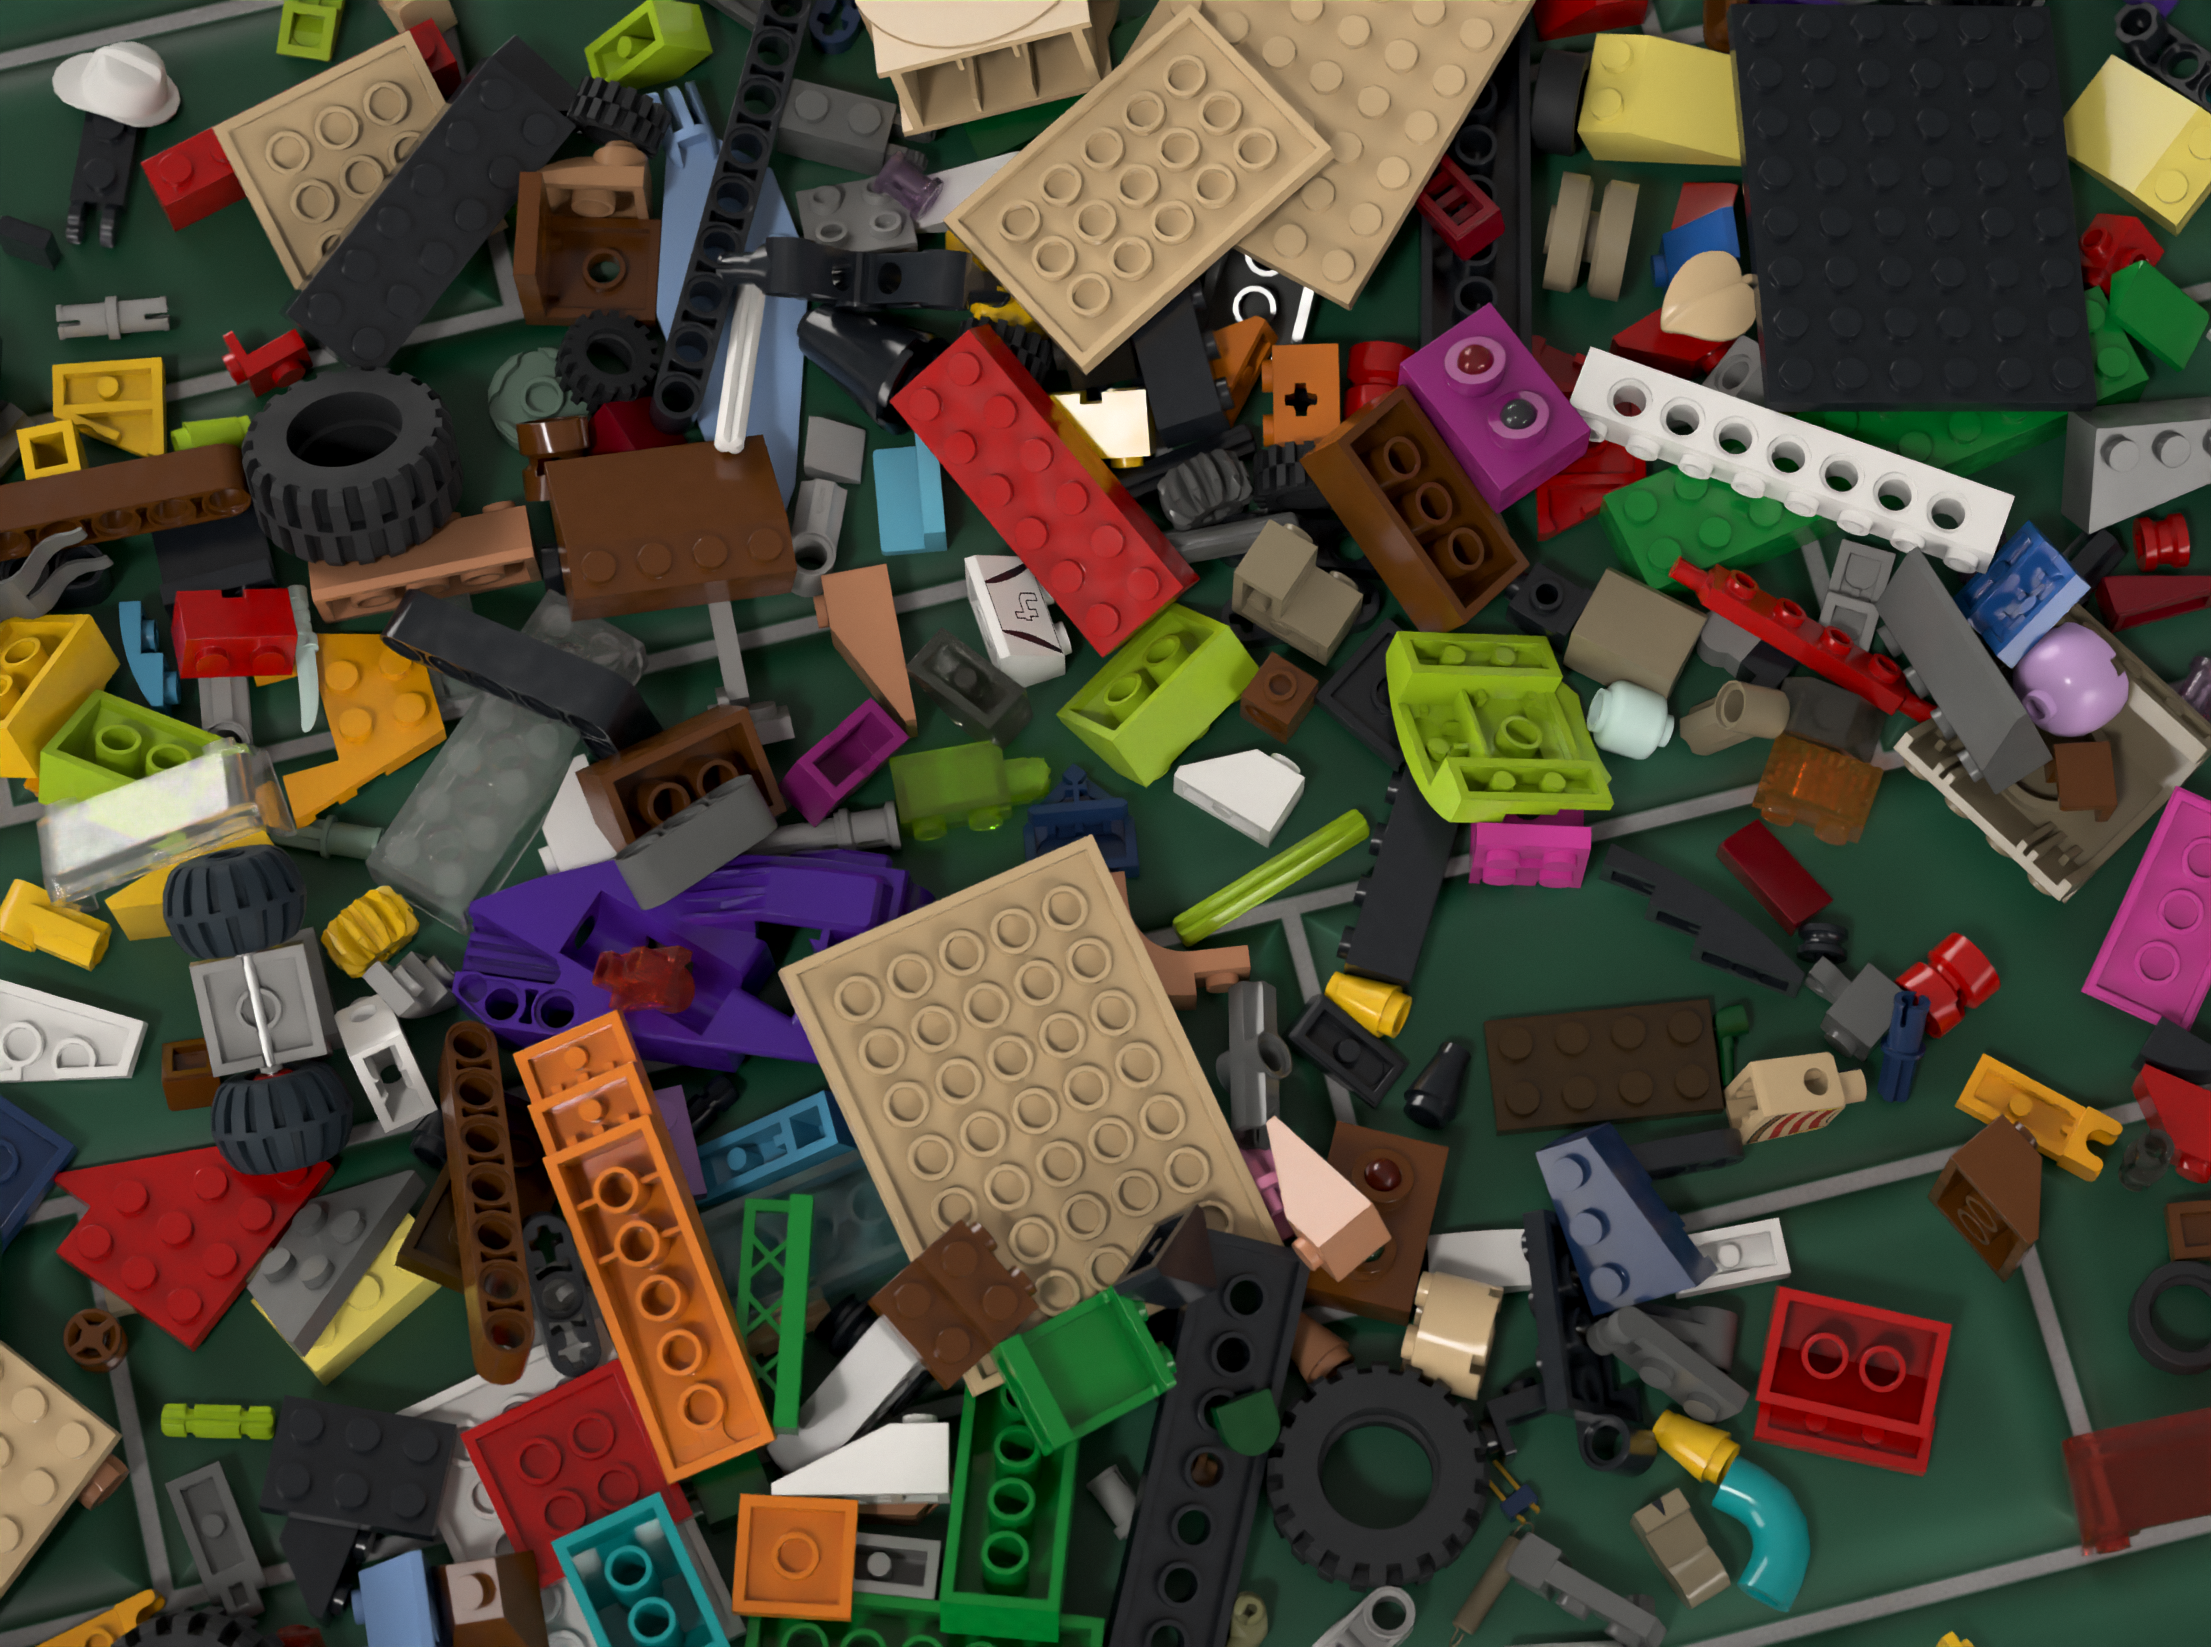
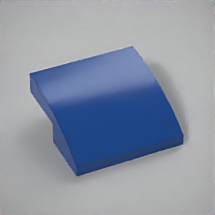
[1952,520,2091,669]

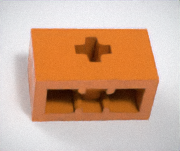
[1262,343,1341,448]

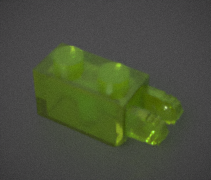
[889,740,1051,841]

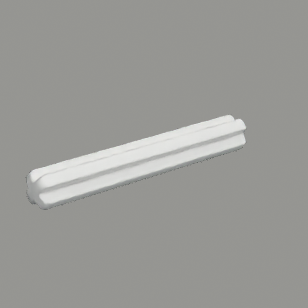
[714,285,766,454]

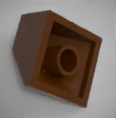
[431,1550,549,1647]

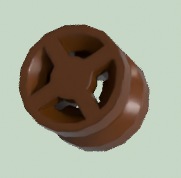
[63,1308,128,1374]

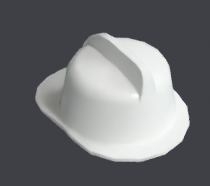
[52,42,180,127]

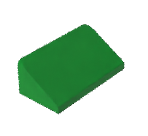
[2109,260,2209,373]

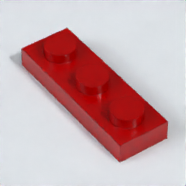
[1752,1401,1936,1477]

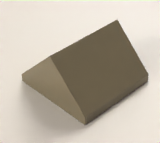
[1562,566,1709,703]

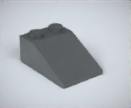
[1199,248,1319,359]

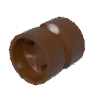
[516,415,591,501]

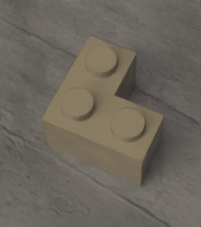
[1231,519,1363,666]

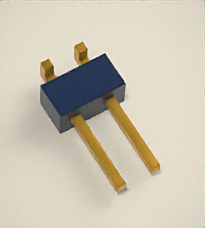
[1489,1459,1540,1526]

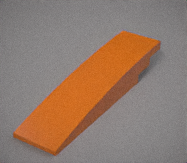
[513,1010,778,1484]

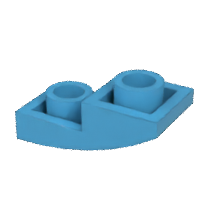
[119,601,181,718]

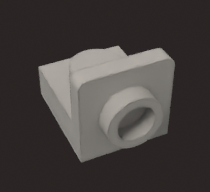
[707,686,795,745]

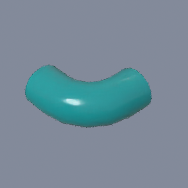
[1711,1455,1811,1612]

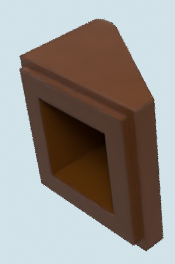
[162,1038,224,1111]

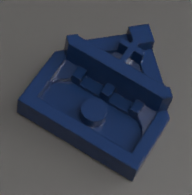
[1023,763,1139,878]

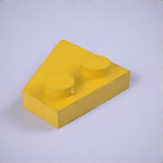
[52,357,167,458]

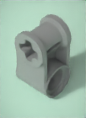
[1312,1586,1416,1647]

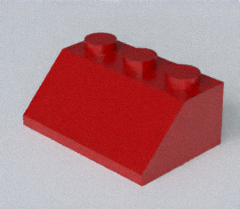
[1755,1286,1952,1439]

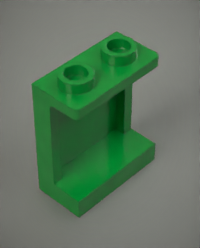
[989,1284,1177,1457]

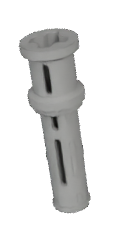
[741,800,902,857]

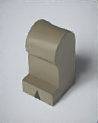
[1629,1488,1731,1610]

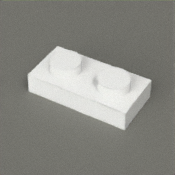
[1676,1218,1791,1299]

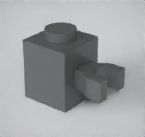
[1804,956,1904,1063]

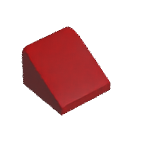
[1670,183,1739,231]

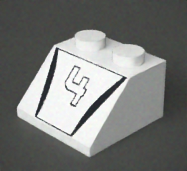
[964,555,1072,695]

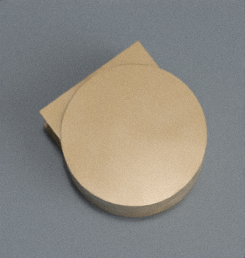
[854,0,1120,137]

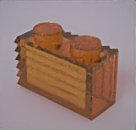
[1752,733,1884,846]

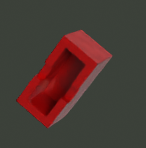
[171,588,298,679]

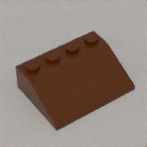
[544,434,797,622]

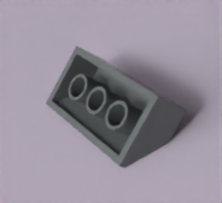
[1875,546,2053,795]

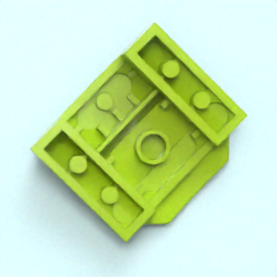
[1386,631,1614,823]

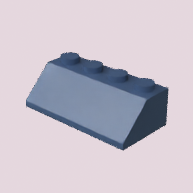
[351,1550,443,1647]

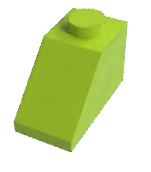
[584,0,713,89]

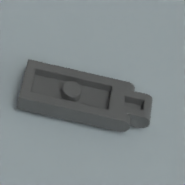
[165,1461,268,1619]

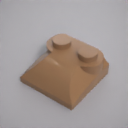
[536,141,653,219]

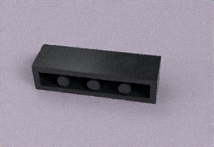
[1132,278,1235,449]
[1336,764,1461,995]

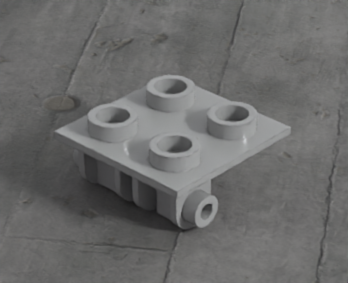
[795,173,918,254]

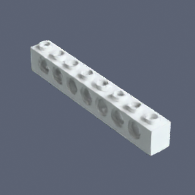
[1569,347,2015,574]

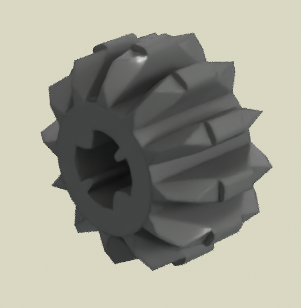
[1157,449,1254,531]

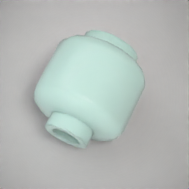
[1587,680,1674,760]

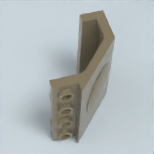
[1893,602,2211,904]

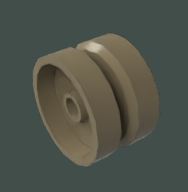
[1542,171,1639,302]

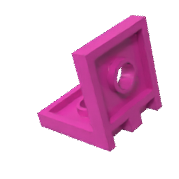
[1468,809,1591,888]

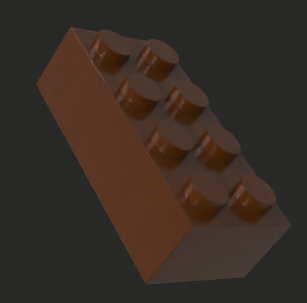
[1299,384,1530,633]

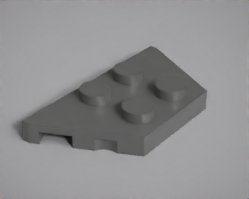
[246,1170,427,1357]

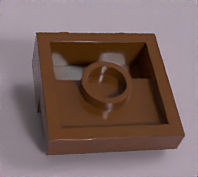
[867,1218,1039,1390]

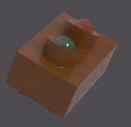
[1303,1121,1449,1327]

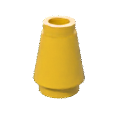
[1324,971,1412,1038]
[1652,1409,1741,1485]

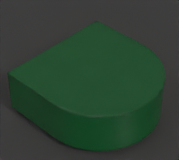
[1210,1387,1280,1456]

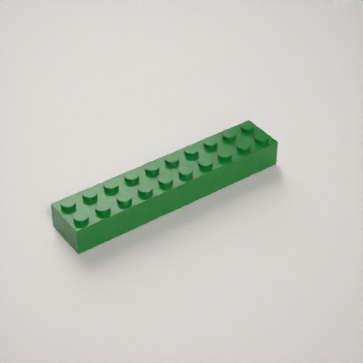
[1598,285,2149,600]

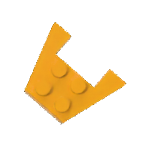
[254,634,447,829]

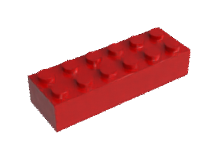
[890,324,1200,658]

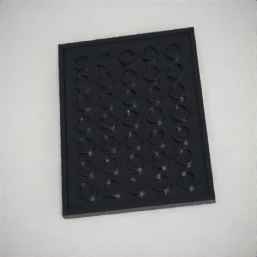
[1726,4,2097,412]

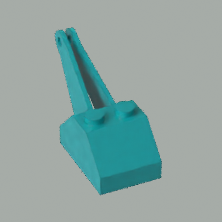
[551,1492,730,1647]

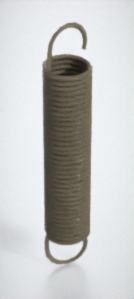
[1449,1522,1534,1647]

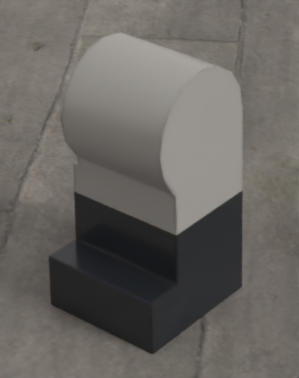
[1695,610,1799,691]

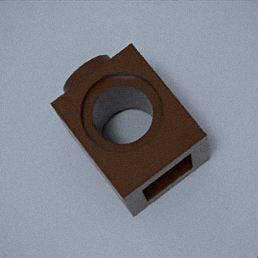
[1240,651,1319,745]

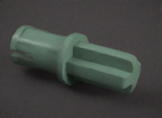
[271,812,386,863]

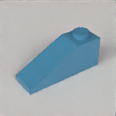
[695,1090,863,1208]

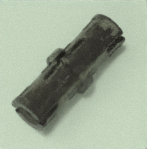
[2118,1129,2175,1192]

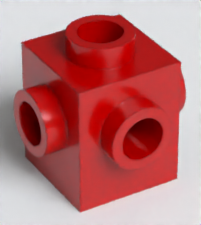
[2078,213,2165,300]

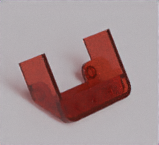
[2061,1407,2211,1556]

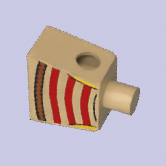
[1722,1052,1867,1145]

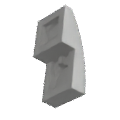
[1818,539,1896,652]

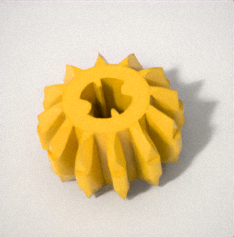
[320,885,420,978]

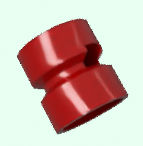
[1342,341,1416,423]
[1893,932,2001,1039]

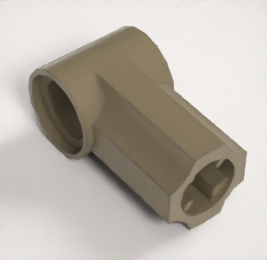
[1680,680,1790,756]

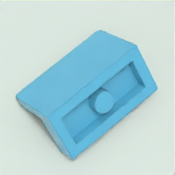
[873,433,947,556]

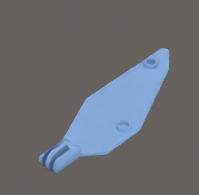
[647,80,807,511]

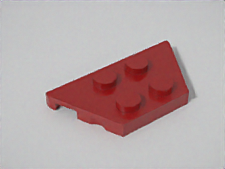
[1532,335,1646,541]

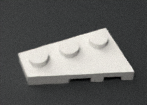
[0,979,148,1083]

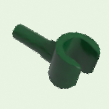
[1712,1004,1749,1086]

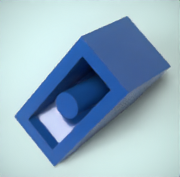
[1650,206,1740,298]

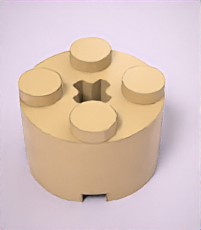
[1400,1271,1504,1400]

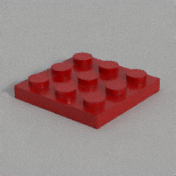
[460,1358,695,1592]

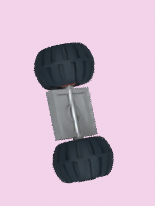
[163,844,353,1175]

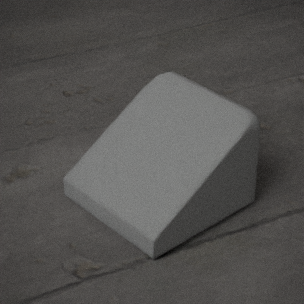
[804,416,866,484]

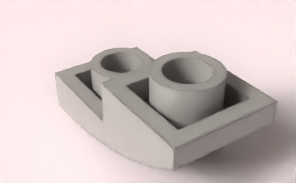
[362,951,458,1018]

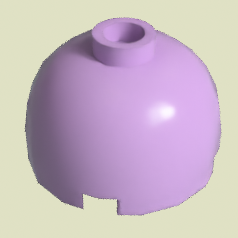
[2013,622,2129,737]

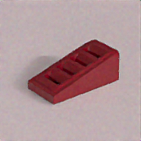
[1414,153,1505,261]
[2095,576,2211,634]

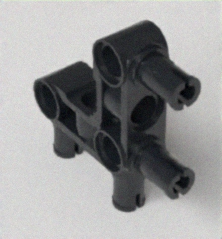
[716,237,1011,312]

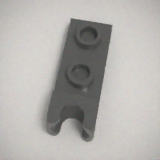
[1505,1532,1668,1647]

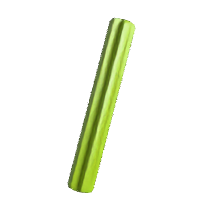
[1172,809,1370,946]

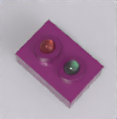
[1397,303,1591,514]

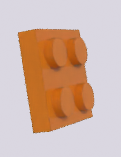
[732,1494,859,1621]

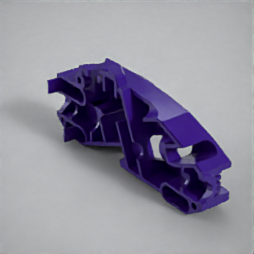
[452,849,936,1073]

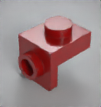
[221,328,313,398]

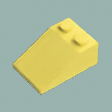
[1577,33,1741,166]
[2063,54,2211,237]

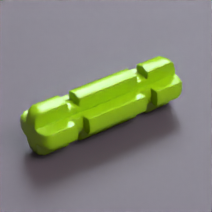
[161,1403,276,1440]

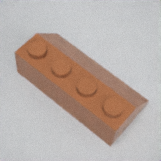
[308,501,542,624]

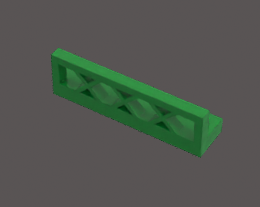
[736,1194,815,1436]

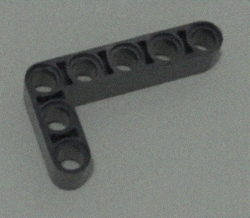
[380,589,664,762]

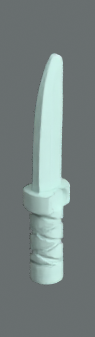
[287,585,319,732]

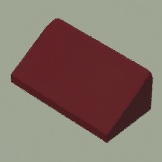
[1715,818,1833,937]

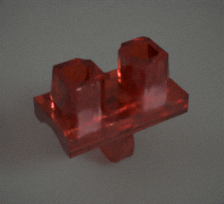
[592,945,695,1014]

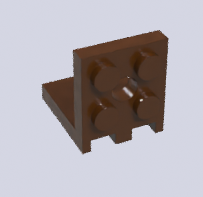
[513,172,662,329]

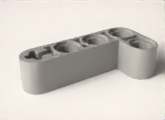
[765,1317,927,1475]

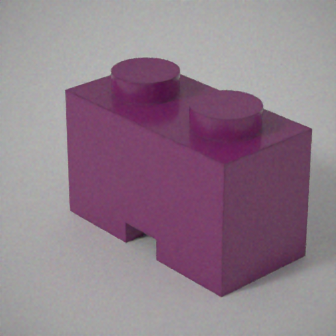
[778,697,909,828]

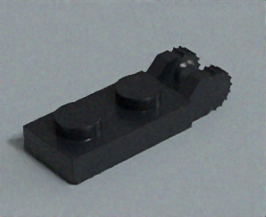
[66,111,143,248]

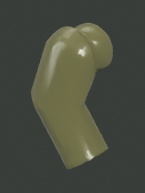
[1225,1591,1268,1647]

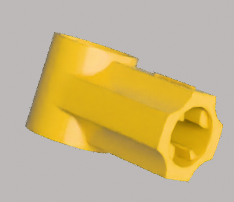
[0,879,112,972]

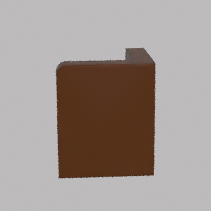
[2044,741,2118,822]

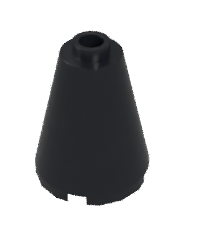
[797,304,951,435]

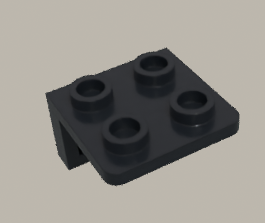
[151,499,279,622]

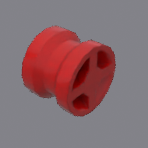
[2132,513,2190,572]

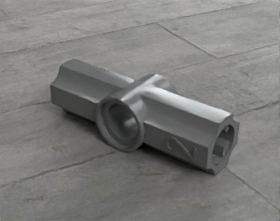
[1216,980,1292,1151]

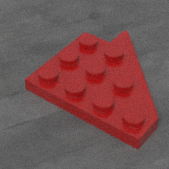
[54,1146,335,1352]

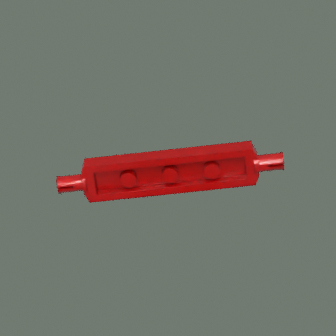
[1668,556,1937,724]

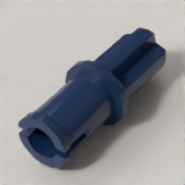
[1877,991,1931,1103]

